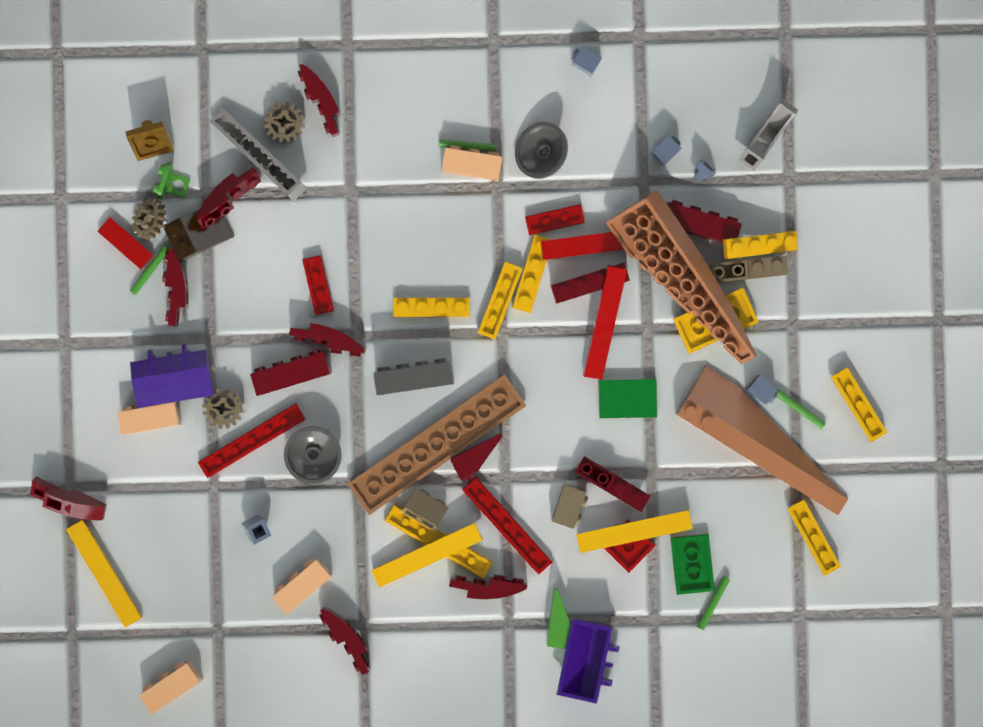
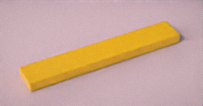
[384,504,493,579]
[576,510,693,553]
[66,519,142,628]
[371,522,483,588]

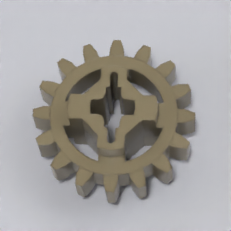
[263,101,305,143]
[131,197,167,240]
[202,388,244,429]

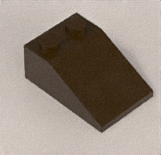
[164,210,234,262]

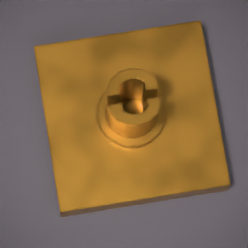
[125,120,174,161]

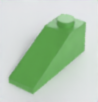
[547,587,571,649]

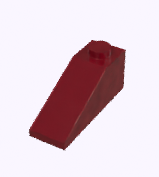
[450,433,503,481]

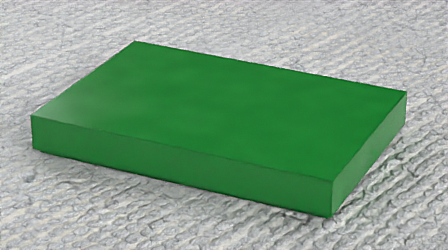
[599,379,657,418]
[670,533,715,595]

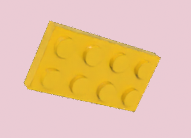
[673,288,759,354]

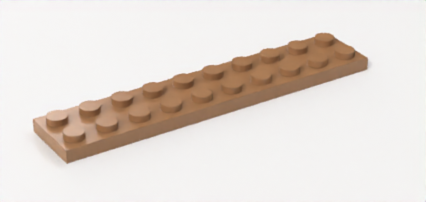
[348,374,527,515]

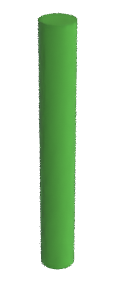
[439,139,497,152]
[130,245,169,295]
[776,389,826,429]
[697,576,730,630]

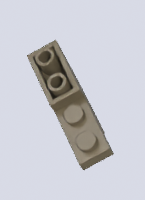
[709,256,789,282]

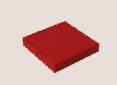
[604,519,655,573]

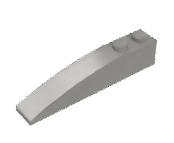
[210,107,307,201]

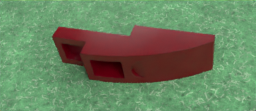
[297,64,341,137]
[196,167,261,230]
[162,248,189,327]
[289,323,366,357]
[574,456,651,513]
[30,476,107,521]
[449,574,528,599]
[319,607,370,675]

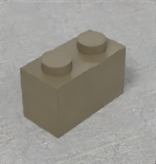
[552,484,588,529]
[402,488,449,531]

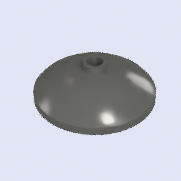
[515,122,568,179]
[284,426,342,484]

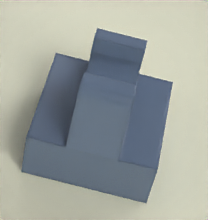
[693,160,716,183]

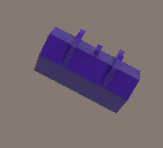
[130,344,214,408]
[556,619,620,704]

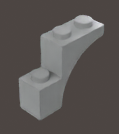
[739,99,798,171]

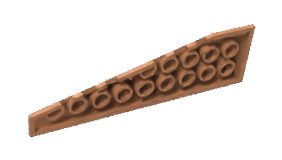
[605,189,757,364]
[676,366,848,515]

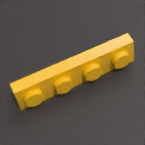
[723,231,798,259]
[512,235,551,314]
[478,262,523,340]
[393,298,470,317]
[830,367,888,443]
[786,499,841,576]

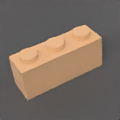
[442,145,502,181]
[118,402,181,435]
[272,558,333,614]
[139,661,202,714]

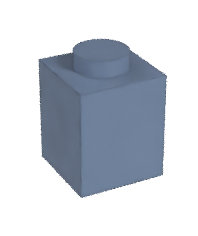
[571,46,602,76]
[651,135,681,166]
[746,375,778,404]
[241,515,271,545]

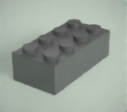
[373,358,454,396]

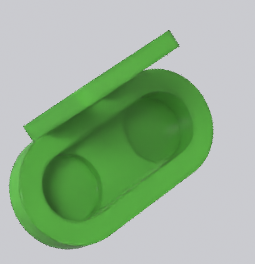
[153,162,190,200]

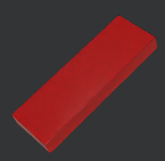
[525,204,585,236]
[97,217,154,270]
[302,255,334,315]

